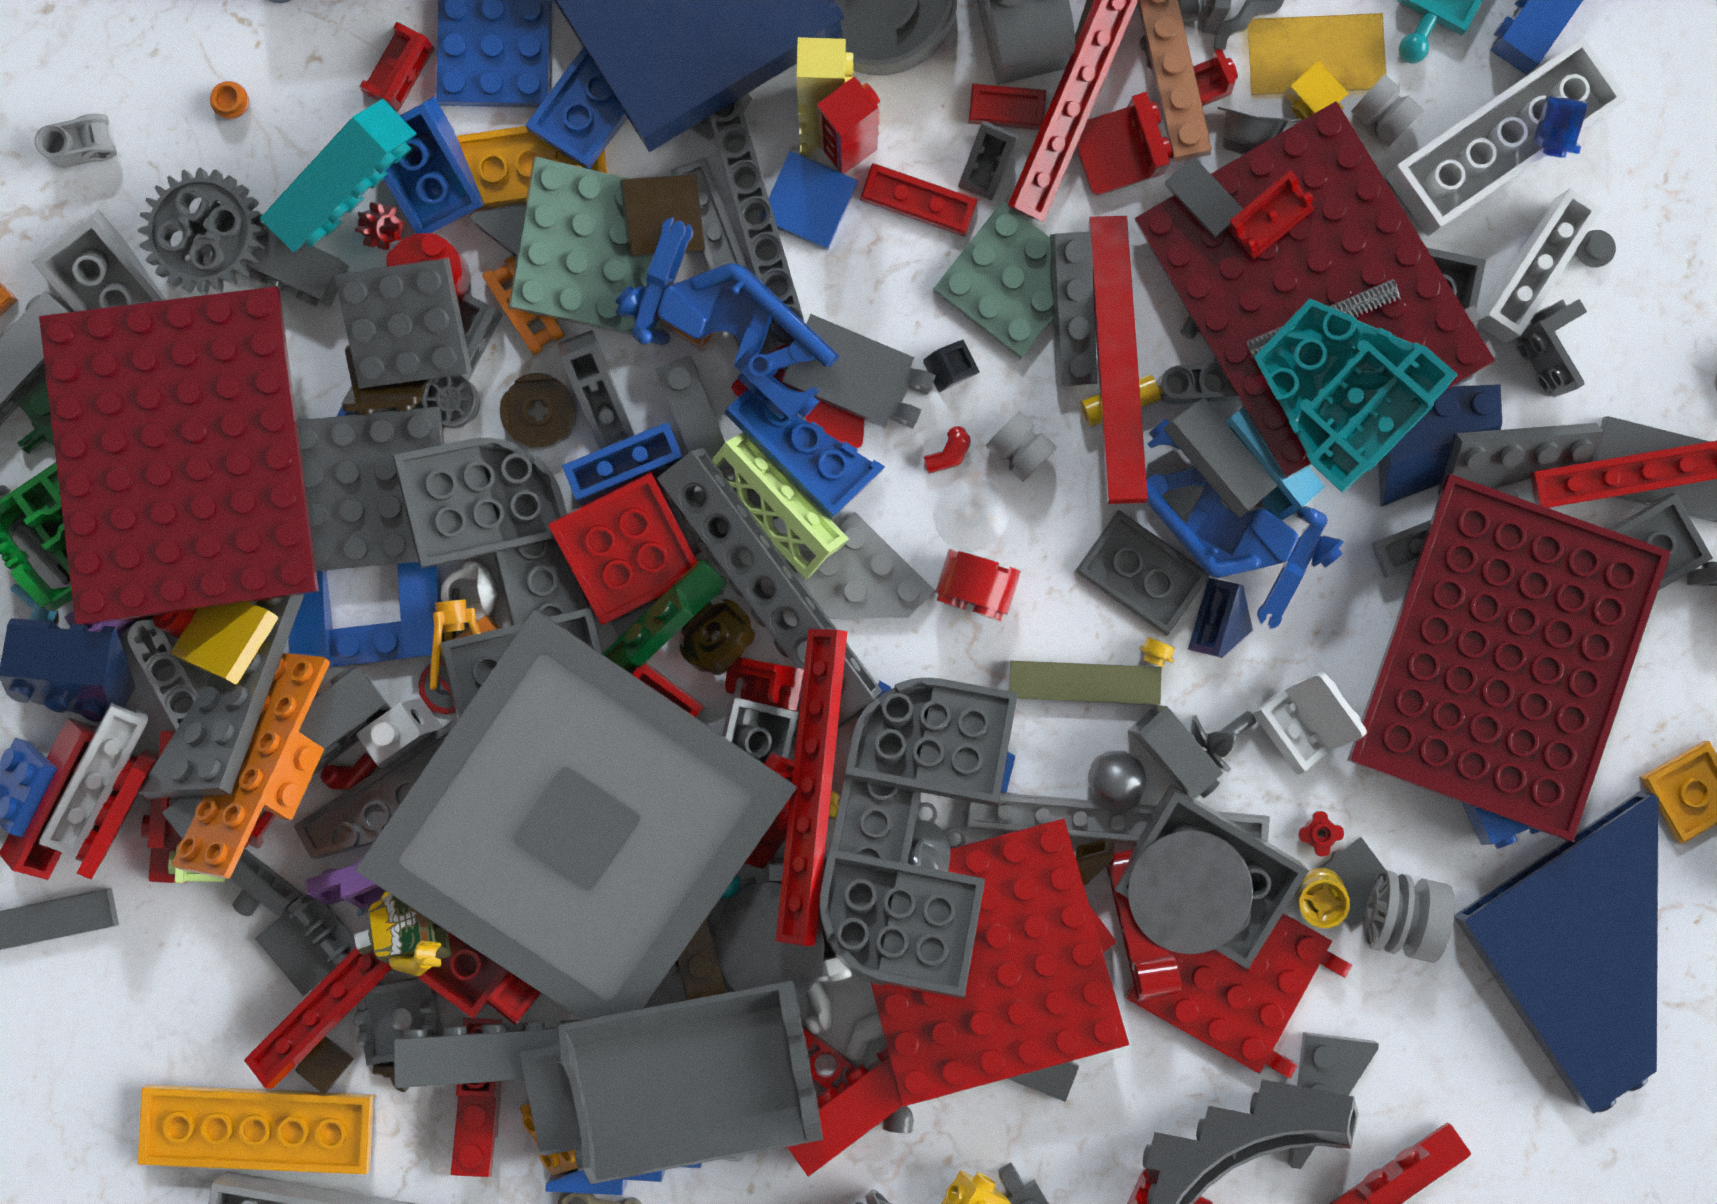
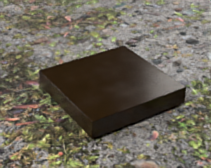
[620,174,705,258]

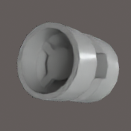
[1351,74,1424,146]
[986,411,1057,482]

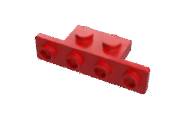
[141,730,188,883]
[1330,1123,1471,1204]

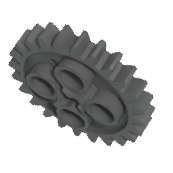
[138,168,267,294]

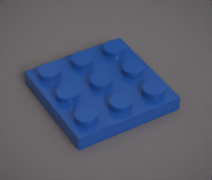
[436,0,552,107]

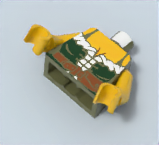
[354,891,451,976]

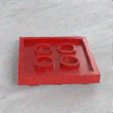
[548,471,698,625]
[75,748,158,880]

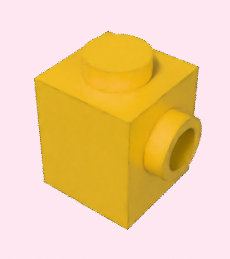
[1282,60,1349,120]

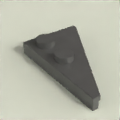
[1288,1032,1379,1169]

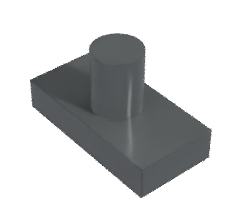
[229,848,303,917]

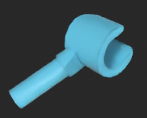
[10,583,57,622]

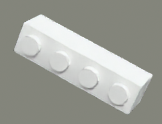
[1478,188,1602,343]

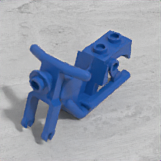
[615,217,840,419]
[1146,419,1344,629]

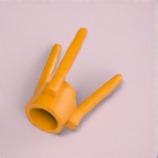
[430,599,481,691]

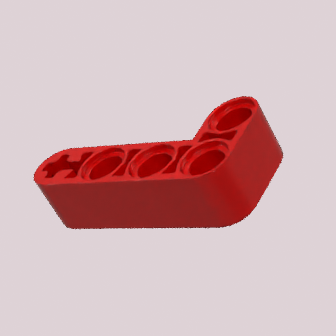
[1106,849,1181,1001]

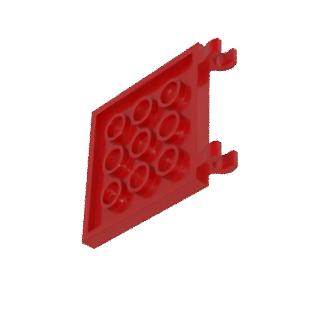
[1125,913,1352,1079]

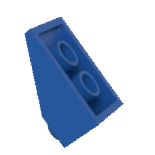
[384,96,484,234]

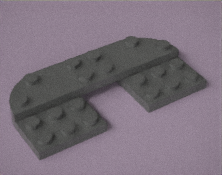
[393,438,602,719]
[820,678,1018,999]

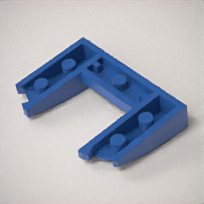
[288,562,445,668]

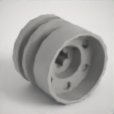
[1363,869,1455,963]

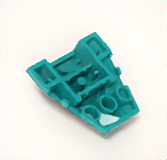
[1254,298,1457,493]

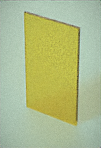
[1248,13,1386,95]

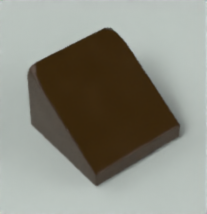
[1076,838,1115,886]
[295,1036,354,1094]

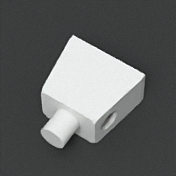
[356,698,442,768]

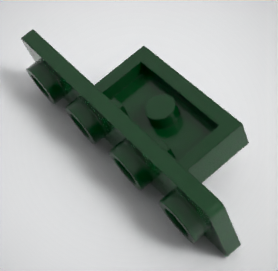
[602,560,727,674]

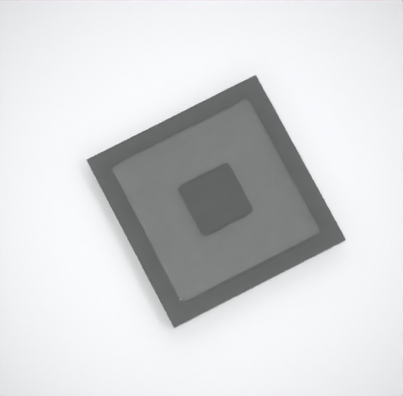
[355,609,797,1020]

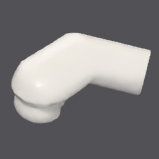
[805,982,832,1034]

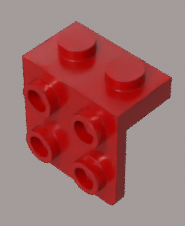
[1076,91,1173,196]

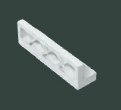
[39,703,148,858]

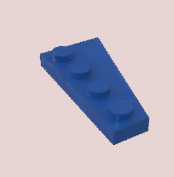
[724,389,885,520]

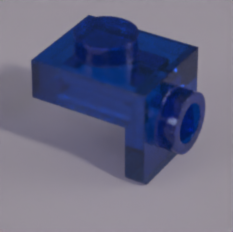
[1533,95,1588,158]

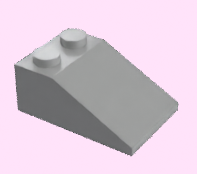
[31,209,166,311]

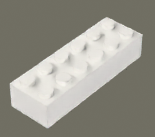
[1385,37,1627,237]

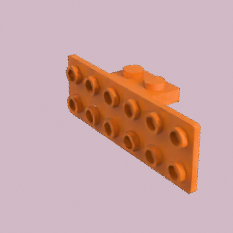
[172,653,330,879]

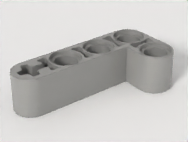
[127,620,198,730]

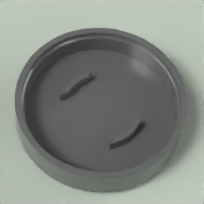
[828,0,958,75]

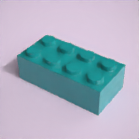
[259,99,417,253]

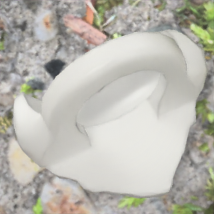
[441,561,498,622]

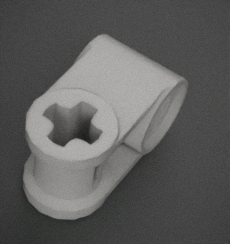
[34,113,117,168]

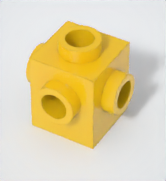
[941,1170,1011,1204]

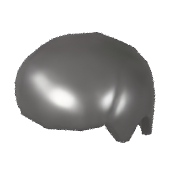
[1088,751,1146,812]

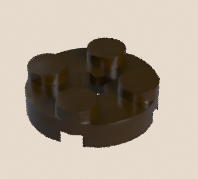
[500,373,577,449]
[680,599,755,675]

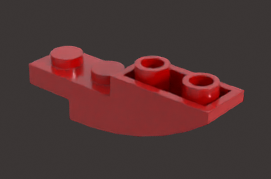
[450,1017,503,1177]

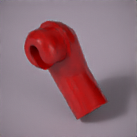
[923,426,971,474]
[320,752,377,790]

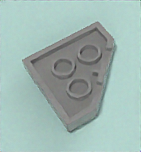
[795,512,935,618]

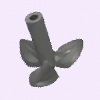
[1191,711,1257,772]

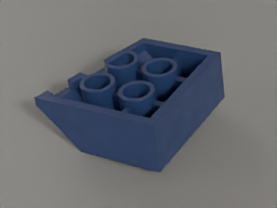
[1378,384,1503,507]
[0,618,135,722]

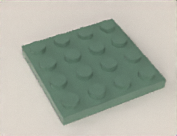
[508,157,661,335]

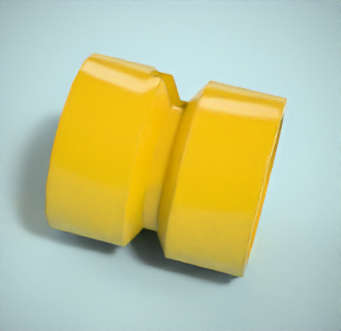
[1296,868,1350,928]

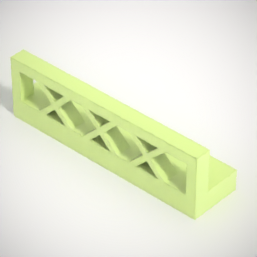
[712,433,849,579]

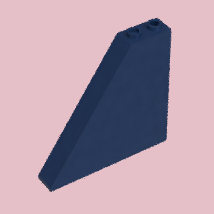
[554,0,844,152]
[1454,792,1658,1114]

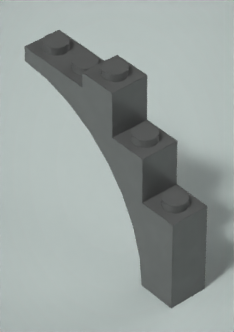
[1143,1079,1359,1204]

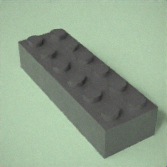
[162,667,392,840]

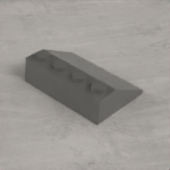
[1115,785,1309,969]

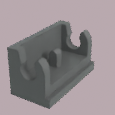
[459,293,503,381]

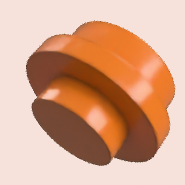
[210,81,249,120]

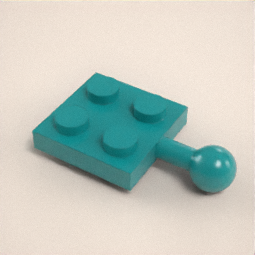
[1397,0,1483,64]

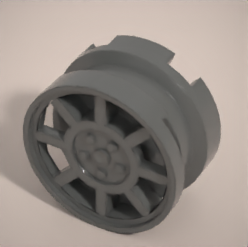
[422,375,480,428]

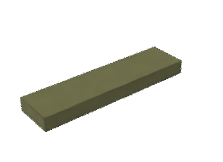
[1009,661,1162,705]

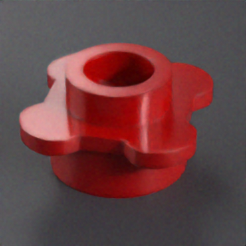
[1298,811,1344,857]

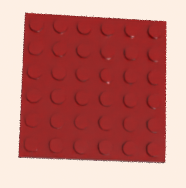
[870,818,1130,1107]

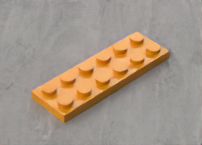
[137,1085,374,1175]

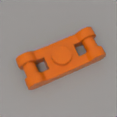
[482,255,566,356]

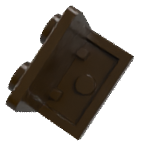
[342,345,430,415]

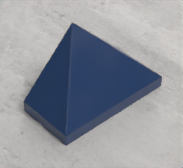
[1188,578,1253,658]

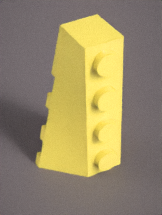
[796,37,854,158]

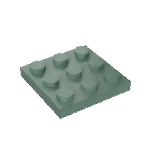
[933,201,1054,359]

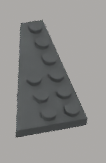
[138,594,304,799]

